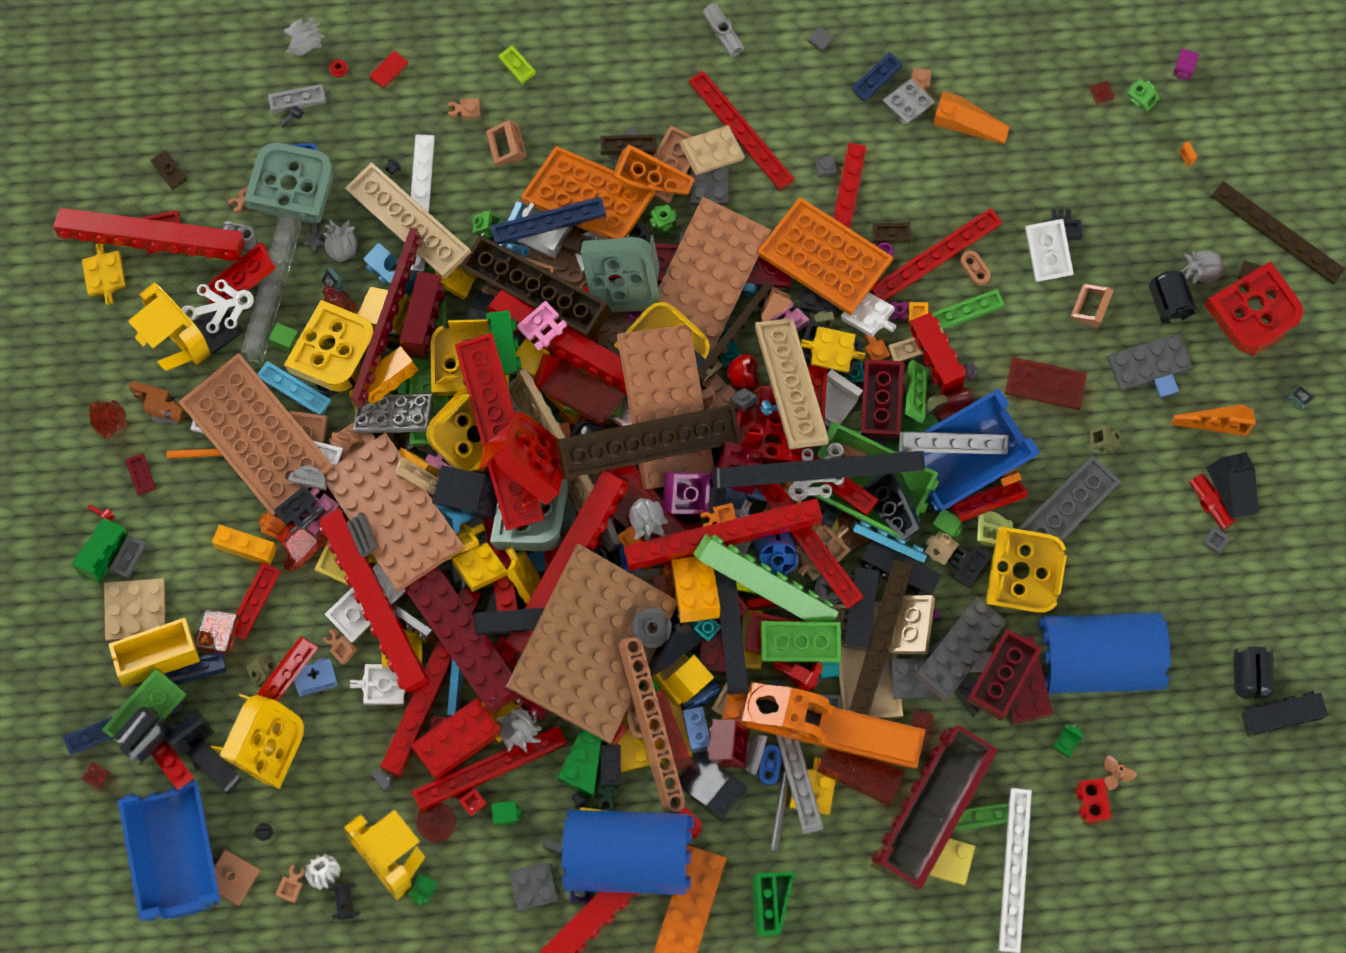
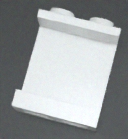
[516,203,573,259]
[825,370,863,430]

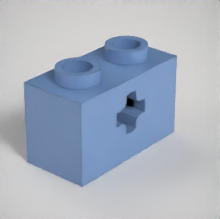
[294,658,338,697]
[683,707,711,754]

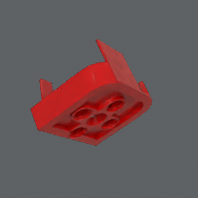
[1205,261,1303,357]
[735,386,812,464]
[479,411,563,507]

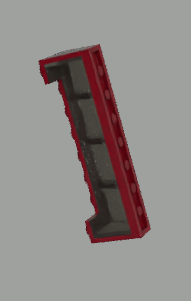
[871,724,998,890]

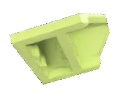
[977,511,1013,547]

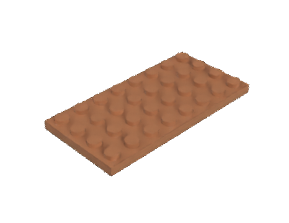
[657,197,770,358]
[617,324,714,490]
[179,353,335,516]
[324,432,465,592]

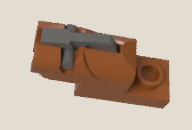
[129,381,186,425]

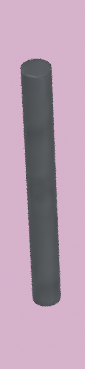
[770,772,789,853]

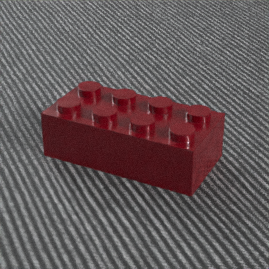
[400,271,446,360]
[861,359,904,442]
[966,629,1042,721]
[992,637,1053,726]

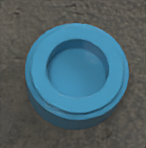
[741,283,758,297]

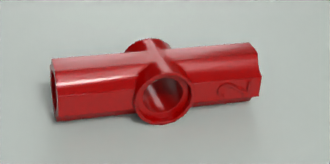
[1189,473,1237,530]

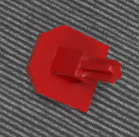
[774,662,823,692]

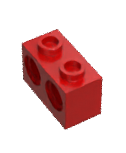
[1075,778,1111,824]

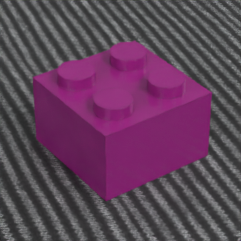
[663,471,711,514]

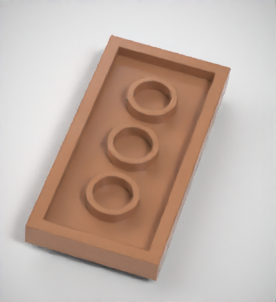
[653,126,693,205]

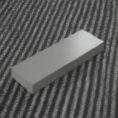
[268,84,326,114]

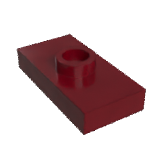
[125,453,157,496]

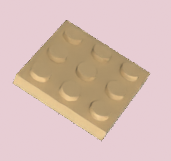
[104,578,166,642]

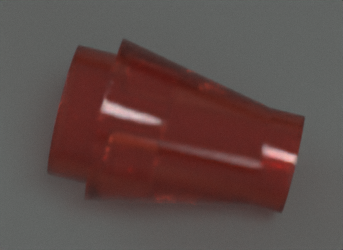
[946,388,974,407]

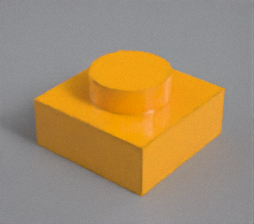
[908,302,928,323]

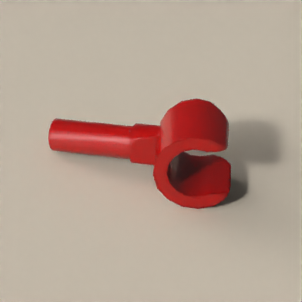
[88,505,115,521]

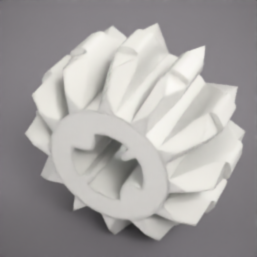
[305,854,341,890]

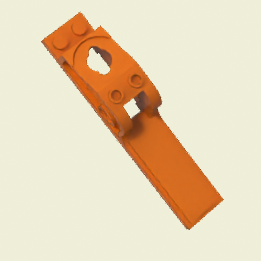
[722,682,925,769]

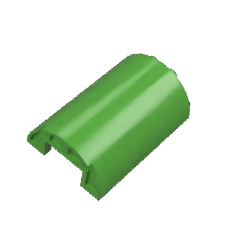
[801,422,939,541]

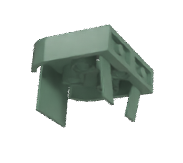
[244,143,333,224]
[581,235,660,313]
[490,477,577,551]

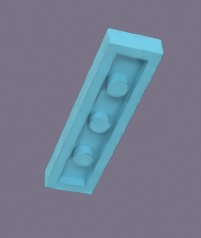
[257,361,331,415]
[851,520,927,563]

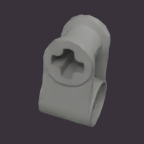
[222,221,256,250]

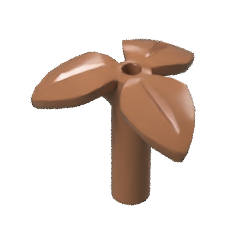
[1104,755,1137,790]

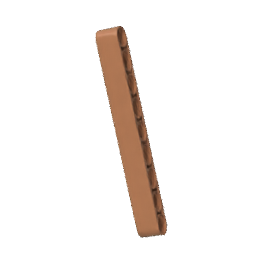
[619,637,685,812]

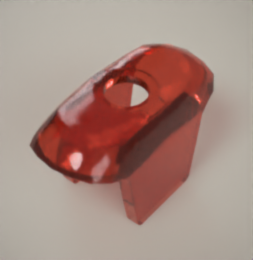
[276,522,328,572]

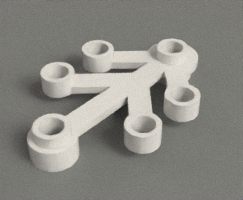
[181,280,254,333]
[788,443,844,501]

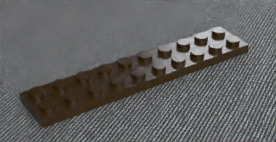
[555,404,741,479]

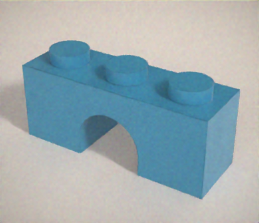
[363,243,417,296]

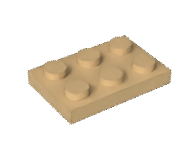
[679,125,745,175]
[888,595,935,654]

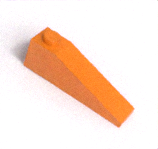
[933,91,1010,144]
[614,145,695,195]
[1171,405,1256,436]

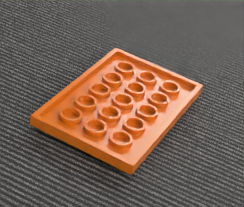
[520,146,656,239]
[757,197,894,316]

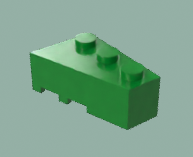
[486,310,521,375]
[72,518,128,584]
[557,729,602,799]
[751,872,796,938]

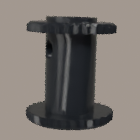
[328,882,360,920]

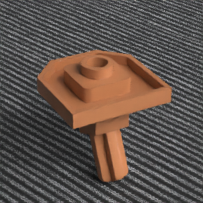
[328,423,376,460]

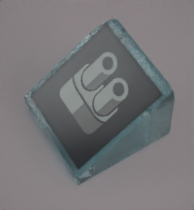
[321,267,343,295]
[1287,385,1314,411]

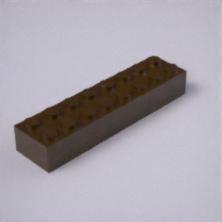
[460,235,611,341]

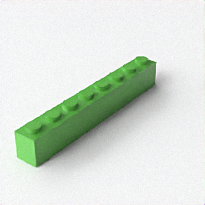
[693,534,839,622]

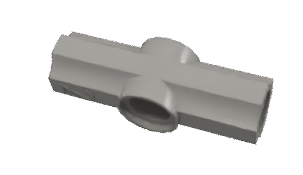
[702,3,744,57]

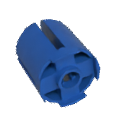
[753,532,798,575]

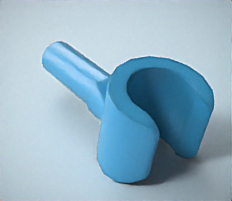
[760,400,778,415]

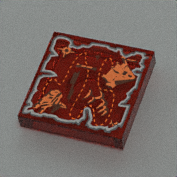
[195,610,241,654]

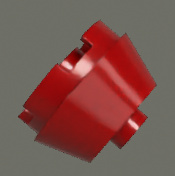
[728,353,760,391]

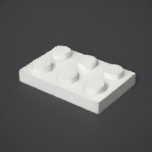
[1025,219,1074,282]

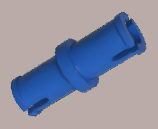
[681,682,721,710]

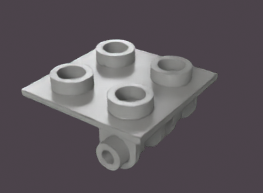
[883,79,935,125]

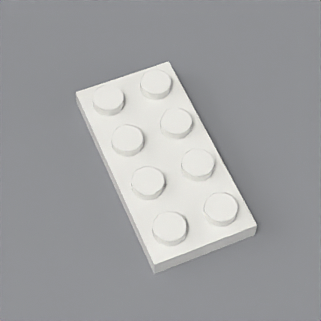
[325,563,406,643]

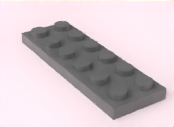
[1018,455,1121,550]
[915,597,1007,702]

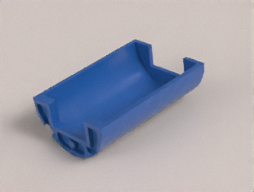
[898,388,1040,512]
[1038,612,1170,694]
[118,779,221,921]
[562,810,694,895]

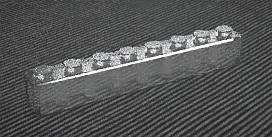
[241,215,302,363]

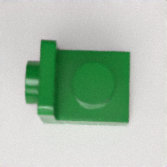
[1052,724,1084,758]
[408,873,438,906]

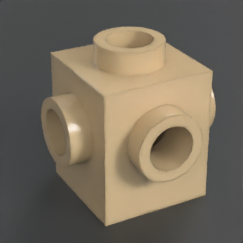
[925,531,959,565]

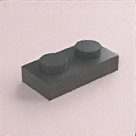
[110,535,147,579]

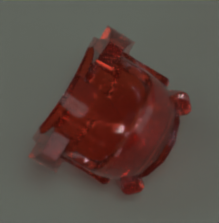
[89,400,127,438]

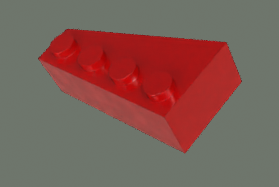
[909,312,966,398]

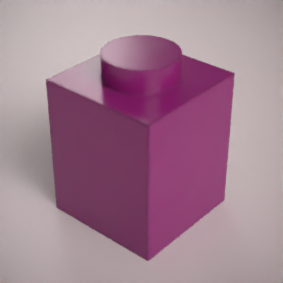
[1172,48,1199,81]

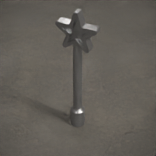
[304,222,325,253]

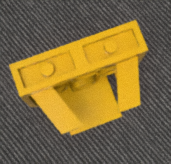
[128,282,211,371]
[284,300,374,392]
[614,302,710,359]
[431,319,510,396]
[426,387,488,473]
[985,526,1067,613]
[211,694,304,789]
[344,810,425,901]

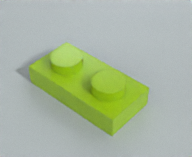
[498,45,536,85]

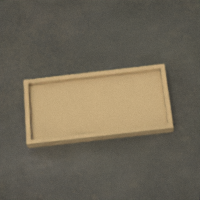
[833,601,903,719]

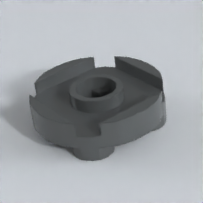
[631,608,672,648]

